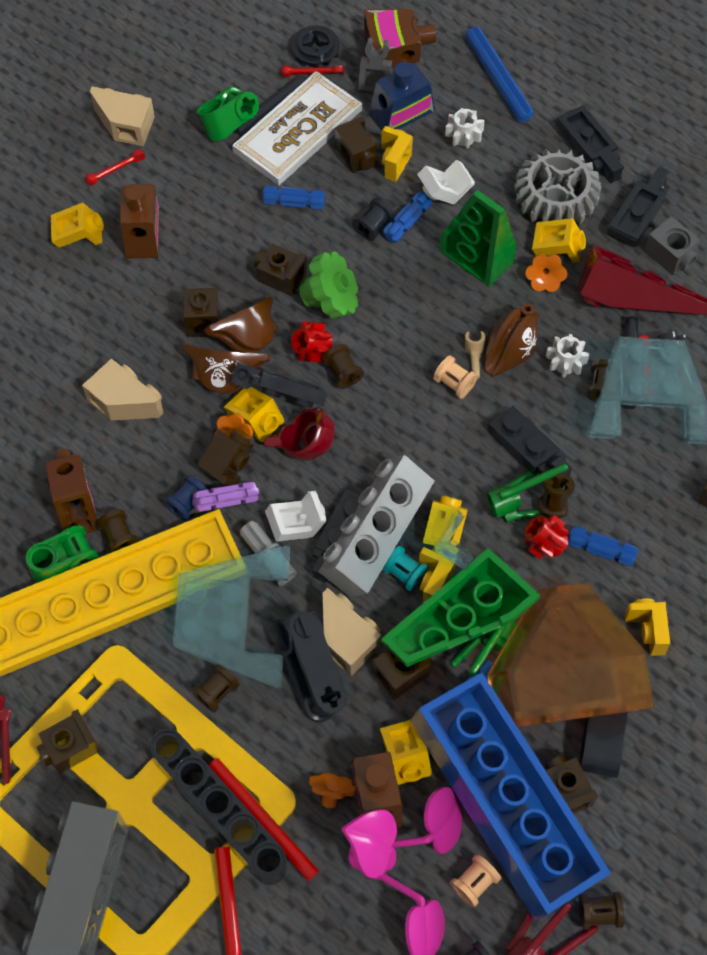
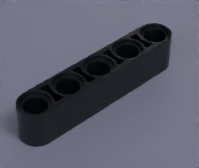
[149,729,287,885]

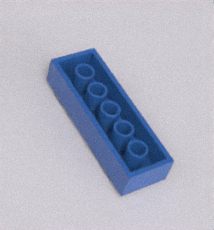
[410,672,611,922]

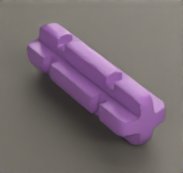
[192,482,259,512]

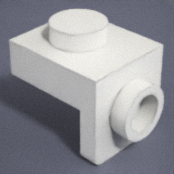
[417,160,475,205]
[265,491,326,542]

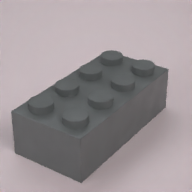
[22,801,129,955]

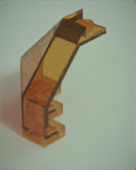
[487,583,654,727]

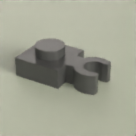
[358,38,392,92]

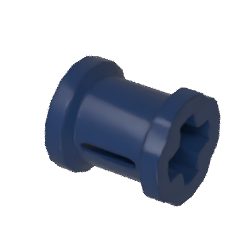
[163,475,206,521]

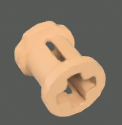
[433,355,478,399]
[449,854,501,908]

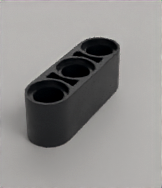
[579,667,633,778]

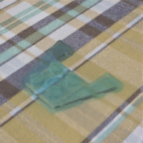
[587,336,707,444]
[173,546,291,689]

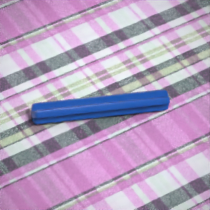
[465,26,533,123]

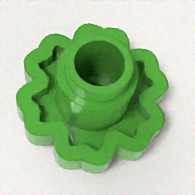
[300,251,358,319]

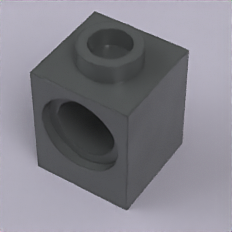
[644,216,700,276]

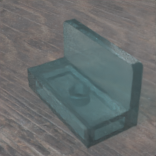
[434,508,473,570]

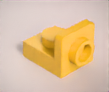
[381,126,413,182]
[51,202,104,248]
[532,218,586,263]
[224,387,284,442]
[423,495,468,551]
[419,547,455,603]
[625,598,670,656]
[380,720,432,785]

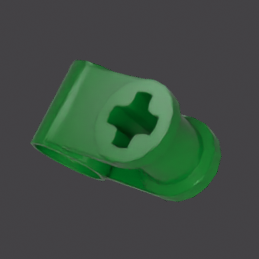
[197,87,259,141]
[25,525,99,583]

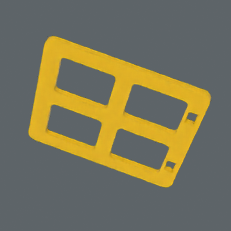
[0,645,296,955]

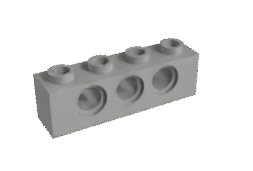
[318,455,435,597]

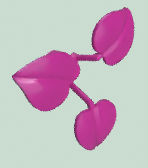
[341,787,463,955]

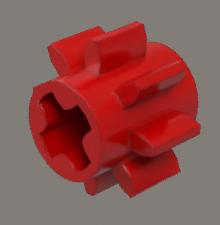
[291,321,333,363]
[524,514,569,559]

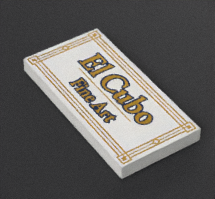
[232,71,362,186]

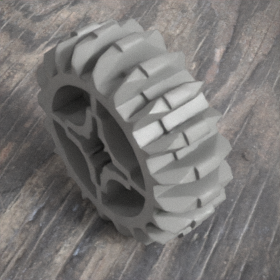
[514,147,601,225]

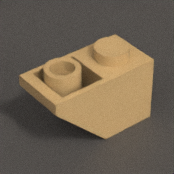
[90,86,155,146]
[82,359,164,421]
[323,588,381,677]

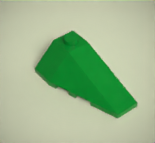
[439,190,516,288]
[381,548,540,667]

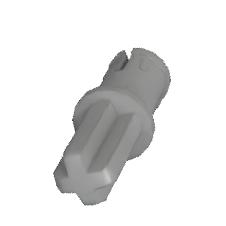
[240,521,297,587]

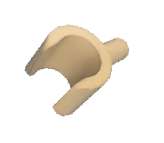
[464,331,485,379]

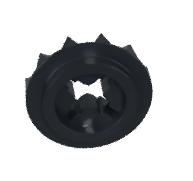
[291,25,340,68]

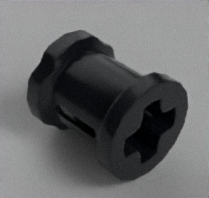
[352,198,394,241]

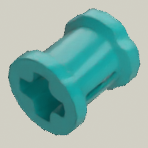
[381,545,429,592]

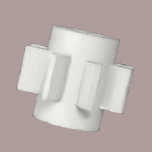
[445,108,484,148]
[546,334,589,378]

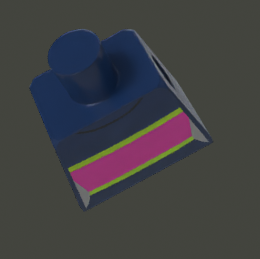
[369,62,435,131]

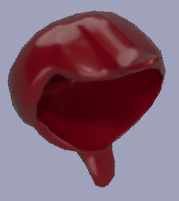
[264,408,335,461]

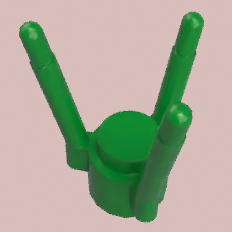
[487,464,568,523]
[450,621,519,698]

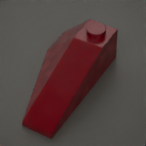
[578,244,707,315]

